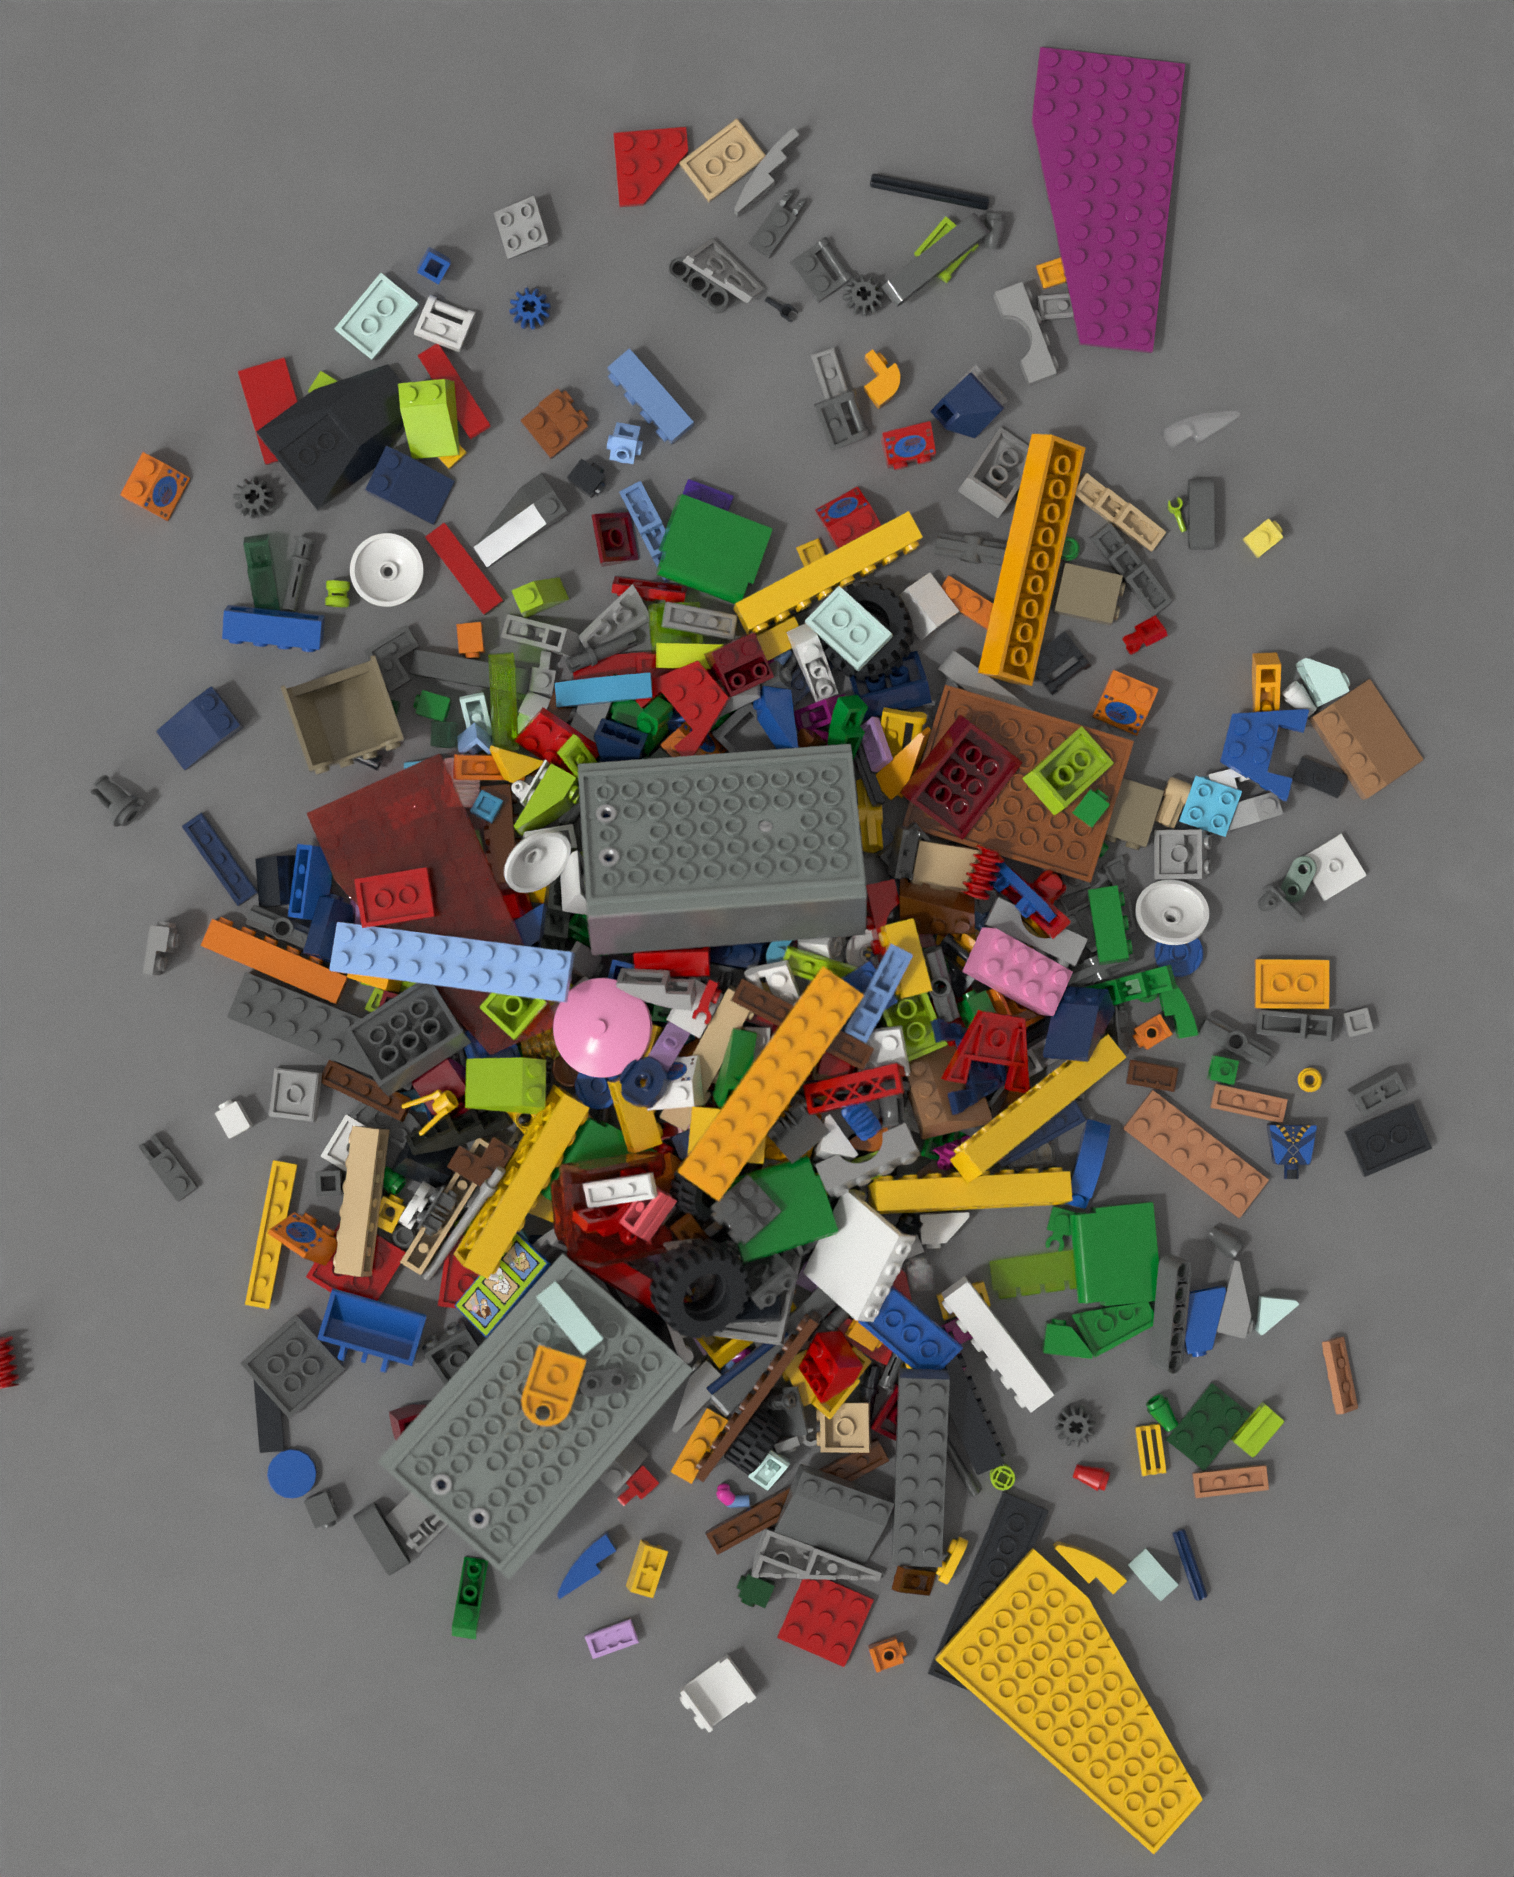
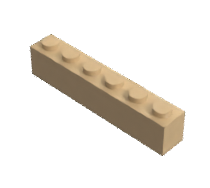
[660,985,754,1131]
[333,1126,390,1277]
[400,1137,490,1275]

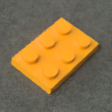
[1254,959,1329,1009]

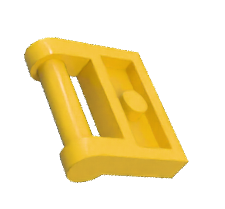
[881,707,927,758]

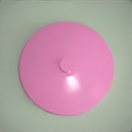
[553,978,652,1078]

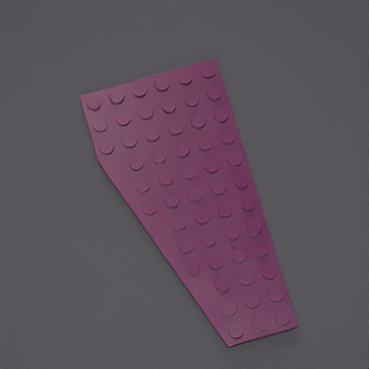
[1031,47,1185,353]

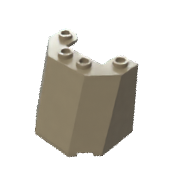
[280,655,404,775]

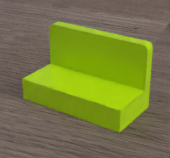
[1231,1402,1284,1458]

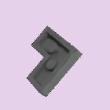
[365,625,420,693]

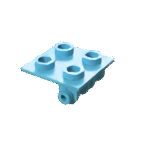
[1179,775,1242,837]

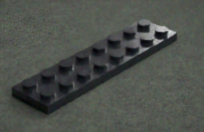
[928,1491,1048,1692]

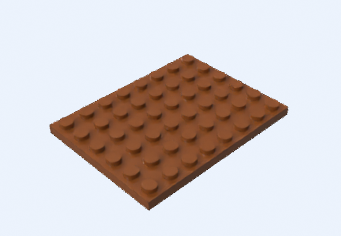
[902,684,1134,883]

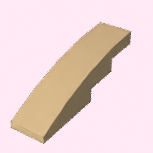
[1075,473,1166,552]

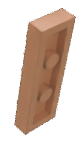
[1210,1084,1288,1123]
[1322,1336,1358,1414]
[1192,1464,1269,1498]

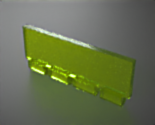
[989,1250,1076,1299]

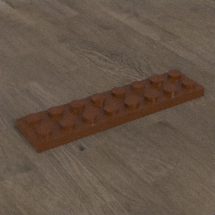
[695,1310,822,1482]

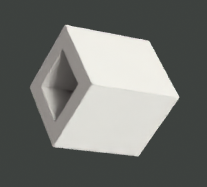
[215,1099,253,1139]

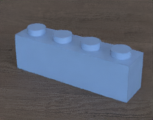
[607,348,694,444]

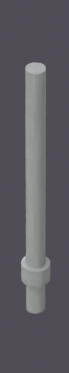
[422,1166,506,1281]

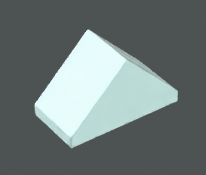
[1255,1295,1300,1336]
[748,1448,790,1491]
[1127,1548,1178,1601]

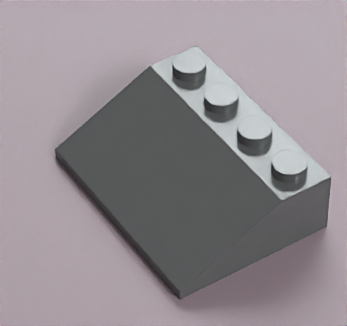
[345,983,471,1096]
[774,1463,894,1564]

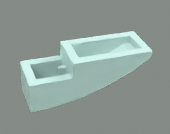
[536,1281,603,1355]

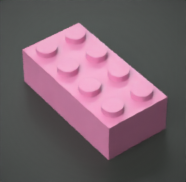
[962,927,1073,1016]

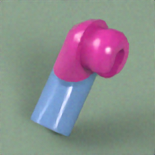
[716,1483,750,1508]

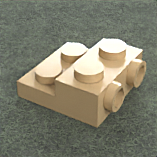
[816,1401,871,1453]

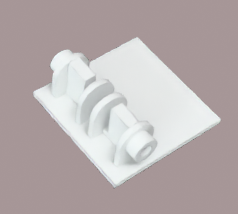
[512,760,550,807]

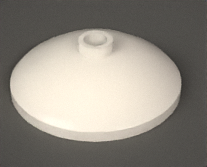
[350,533,424,607]
[504,830,571,893]
[1135,880,1209,945]

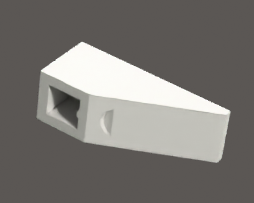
[786,623,838,702]

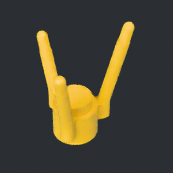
[401,1089,458,1136]

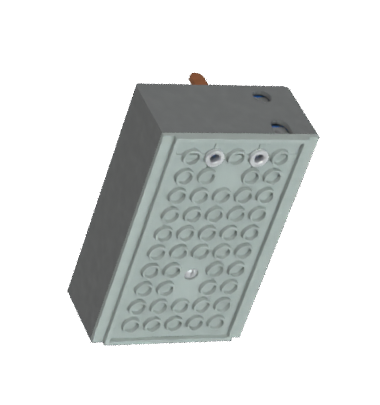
[578,744,866,955]
[378,1254,693,1580]

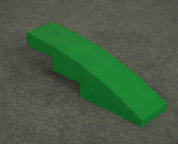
[1083,964,1177,1005]

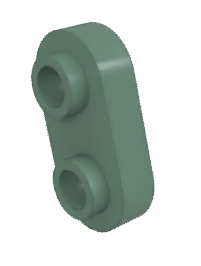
[1281,855,1317,902]

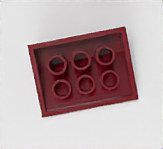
[900,714,1023,840]

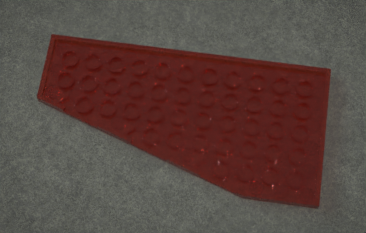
[306,753,555,1055]

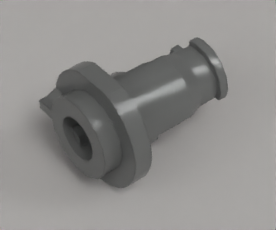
[90,775,146,827]
[870,1077,910,1130]

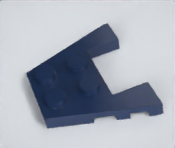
[931,1019,1007,1115]

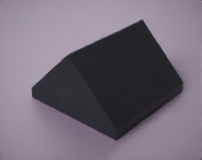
[255,855,296,907]
[392,1127,458,1188]

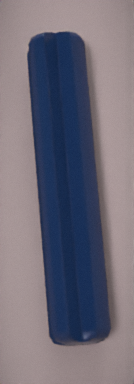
[1173,1529,1208,1601]

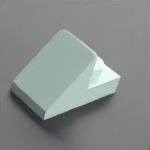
[459,692,493,736]

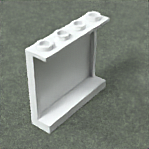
[803,1189,916,1322]

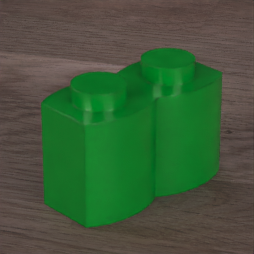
[636,697,673,755]

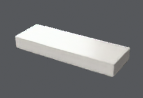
[583,1172,658,1208]

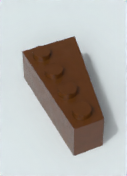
[481,784,521,885]

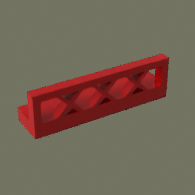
[804,1063,906,1115]

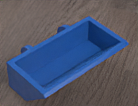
[317,1288,427,1373]

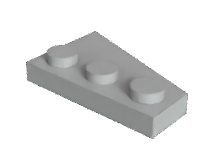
[683,238,764,304]
[578,584,652,648]

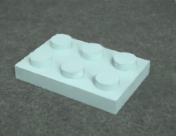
[334,273,419,361]
[805,586,893,672]

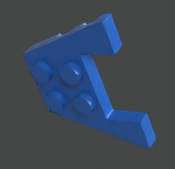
[1220,709,1309,801]

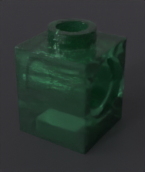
[430,721,458,749]

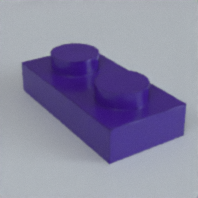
[683,479,734,511]

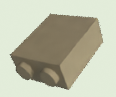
[1053,563,1126,626]
[1104,778,1164,851]

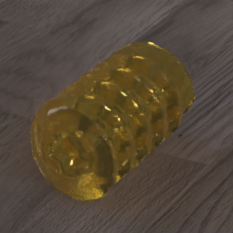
[520,1027,560,1060]

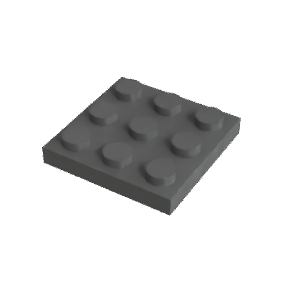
[240,1314,345,1419]

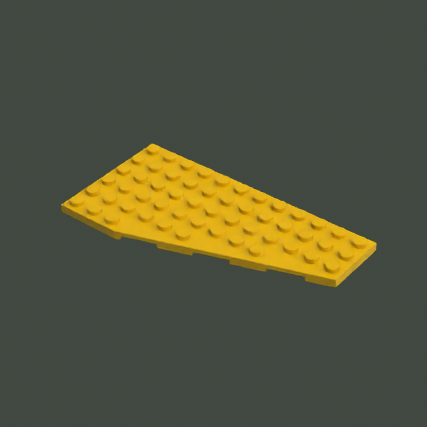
[935,1548,1203,1854]

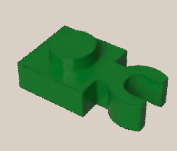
[1045,1206,1076,1252]

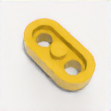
[936,1536,968,1585]

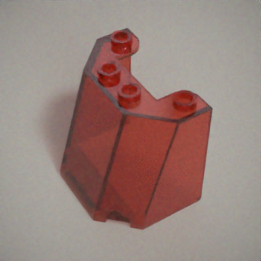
[550,1151,672,1268]

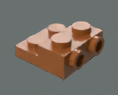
[520,388,589,459]

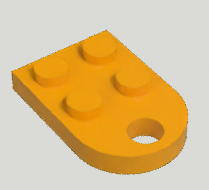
[521,1345,586,1426]

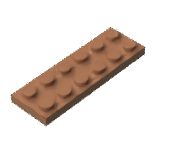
[1122,1090,1269,1219]

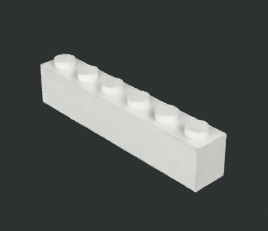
[941,1276,1054,1412]

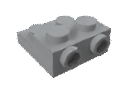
[1154,830,1212,879]
[143,921,180,975]

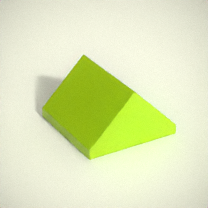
[479,993,548,1040]

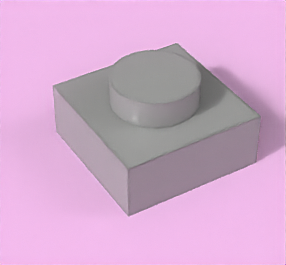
[1342,1007,1373,1037]

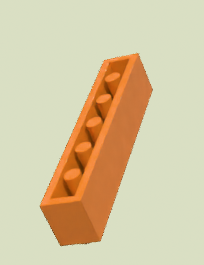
[200,916,349,1004]

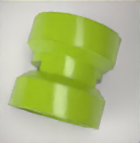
[325,580,351,608]
[989,1463,1015,1490]

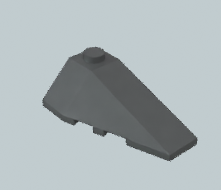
[474,474,568,568]

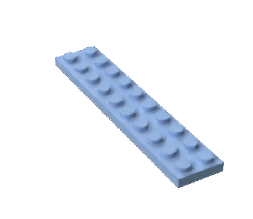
[329,922,575,1003]

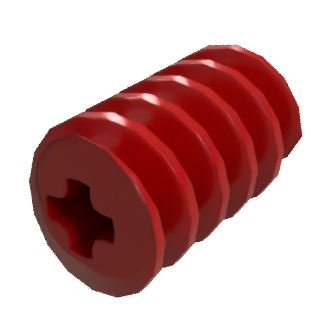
[960,845,1004,900]
[0,1336,20,1389]

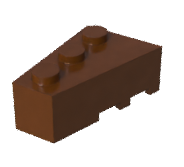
[900,878,975,934]

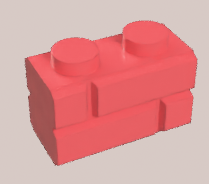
[619,1186,677,1242]

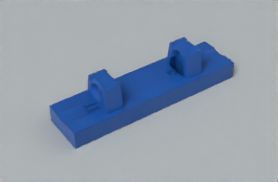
[989,862,1056,922]

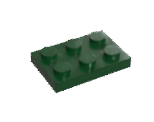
[1165,1382,1250,1471]

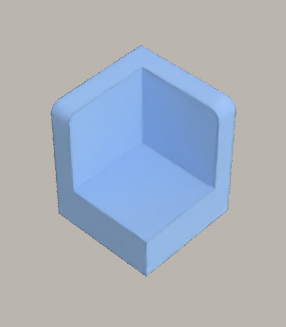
[457,723,492,755]

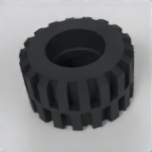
[670,1162,718,1221]
[724,1407,783,1475]

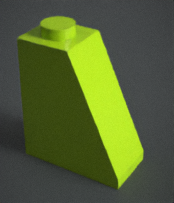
[511,577,569,619]

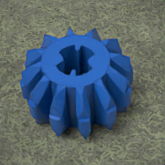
[509,288,551,330]
[841,1102,881,1141]

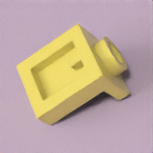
[1243,518,1284,558]

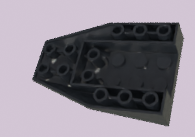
[256,364,404,512]

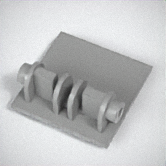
[494,196,549,259]
[385,1492,447,1553]

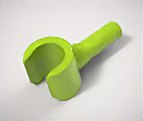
[1167,497,1187,532]

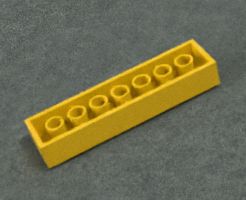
[733,511,923,635]
[950,1035,1127,1183]
[454,1085,589,1279]
[867,1167,1072,1214]

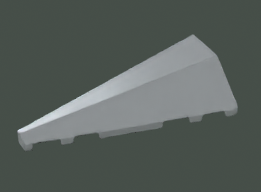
[751,1528,882,1581]

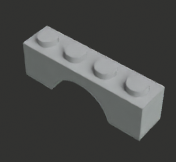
[993,282,1059,387]
[984,897,1088,968]
[815,1123,921,1197]

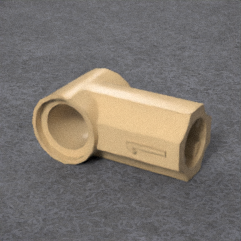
[1155,776,1192,829]

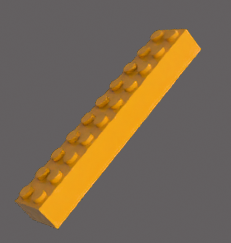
[978,434,1086,686]
[677,966,864,1201]

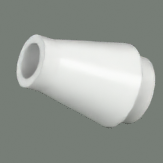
[1282,681,1317,717]

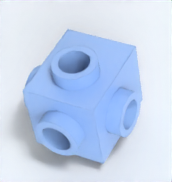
[607,422,643,464]

